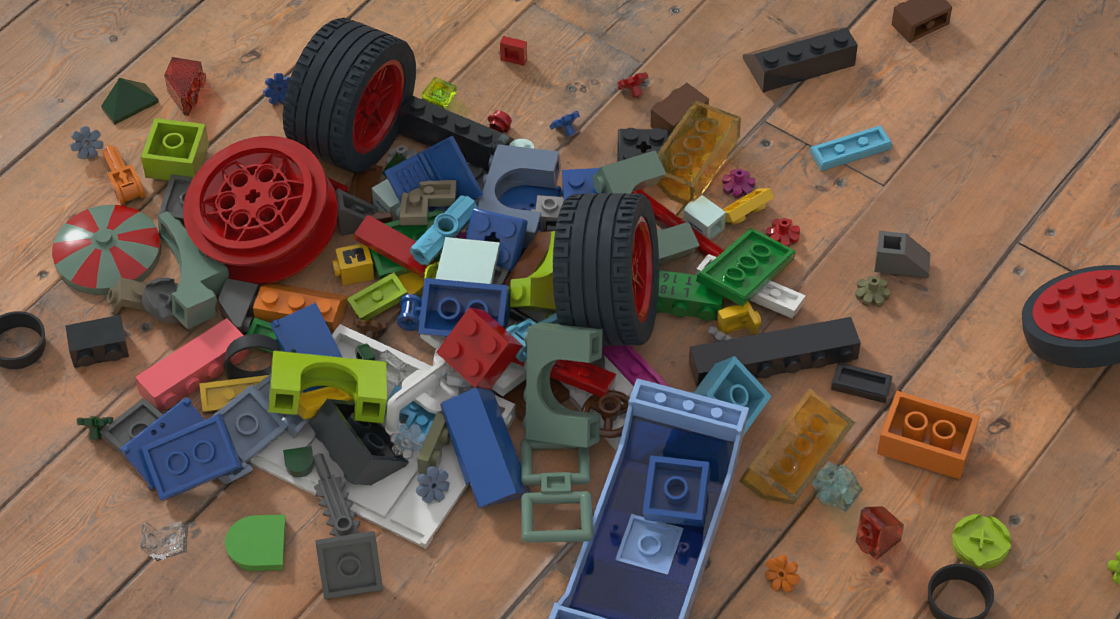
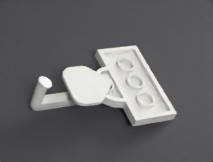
[385,334,527,435]

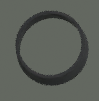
[0,311,46,369]
[224,334,282,380]
[928,564,994,619]

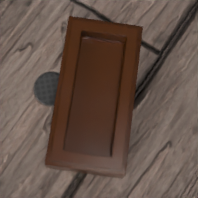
[348,165,383,205]

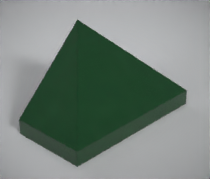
[101,78,159,125]

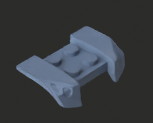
[211,375,309,484]

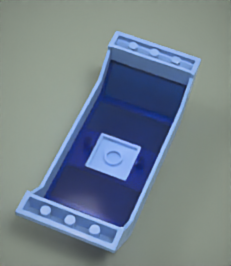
[549,378,749,619]

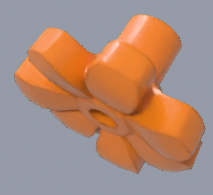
[765,555,800,592]

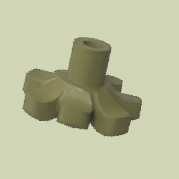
[855,276,890,306]

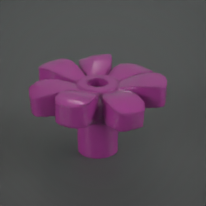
[722,169,755,197]

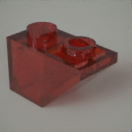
[164,57,206,116]
[856,506,904,560]

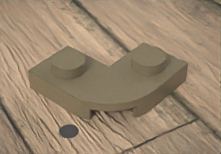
[400,180,457,225]

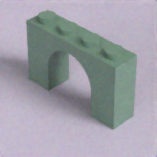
[592,150,700,265]
[523,322,602,448]

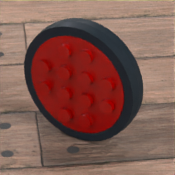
[1022,265,1120,368]

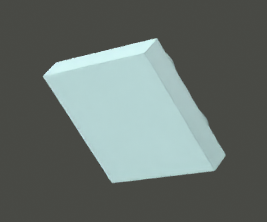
[435,237,500,284]

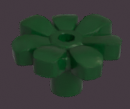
[77,416,114,440]

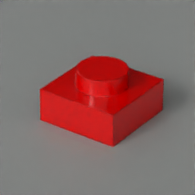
[500,36,527,66]

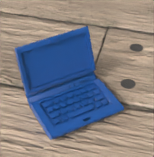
[384,136,484,213]

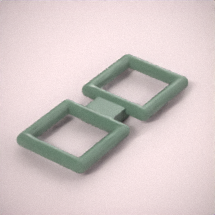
[520,439,593,543]

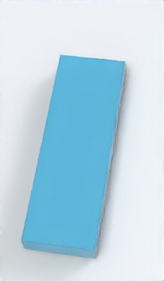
[810,125,892,171]

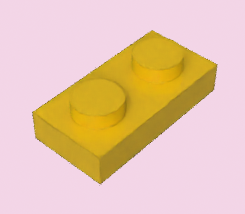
[722,188,774,225]

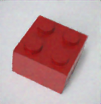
[436,307,524,390]

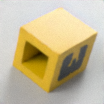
[332,244,374,286]

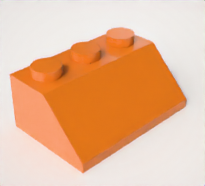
[253,282,350,334]

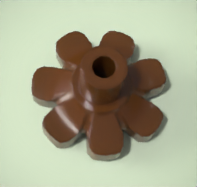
[353,318,389,340]

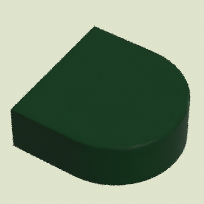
[355,343,375,361]
[283,446,314,477]

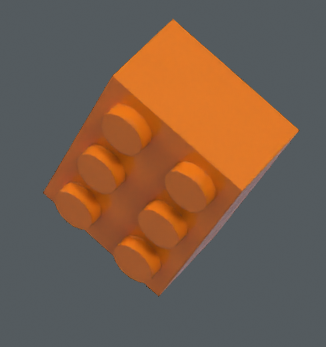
[877,391,980,480]

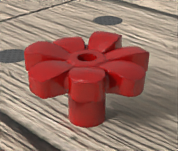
[617,72,649,98]
[766,218,800,247]

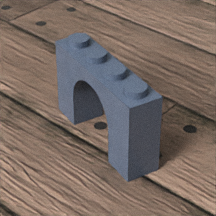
[476,144,561,248]

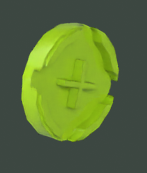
[951,514,1011,569]

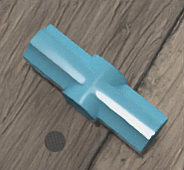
[410,195,479,266]

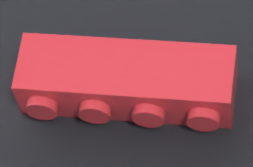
[135,318,249,412]

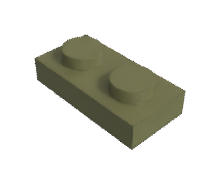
[417,413,451,475]

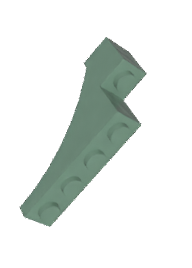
[158,212,229,329]

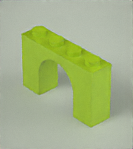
[268,351,387,423]

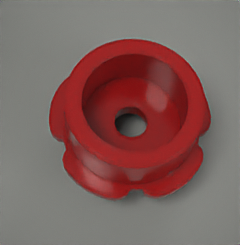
[488,110,512,133]

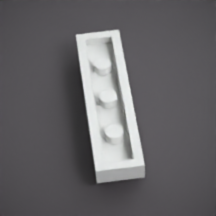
[695,254,806,319]

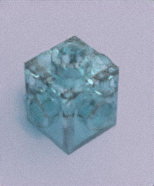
[811,461,863,512]

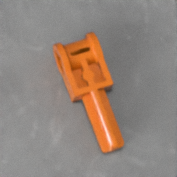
[102,145,146,206]

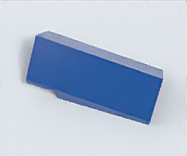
[440,387,531,509]

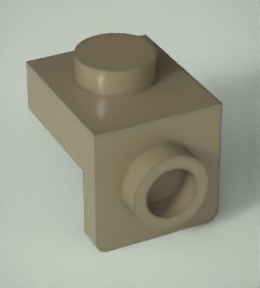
[107,278,148,315]

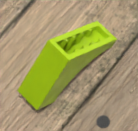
[510,231,556,313]

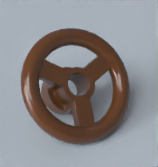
[581,390,630,438]

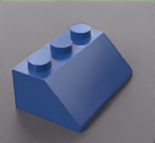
[418,278,511,337]

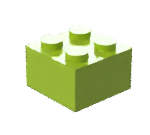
[141,118,209,181]

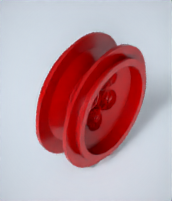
[183,136,338,285]

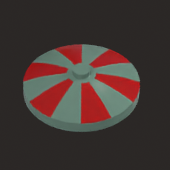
[52,205,161,295]

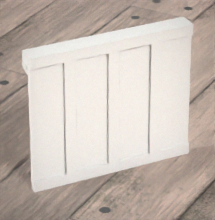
[248,324,516,549]

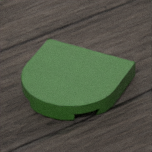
[225,515,286,571]

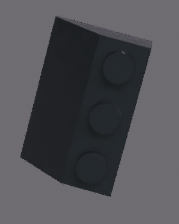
[309,399,409,485]

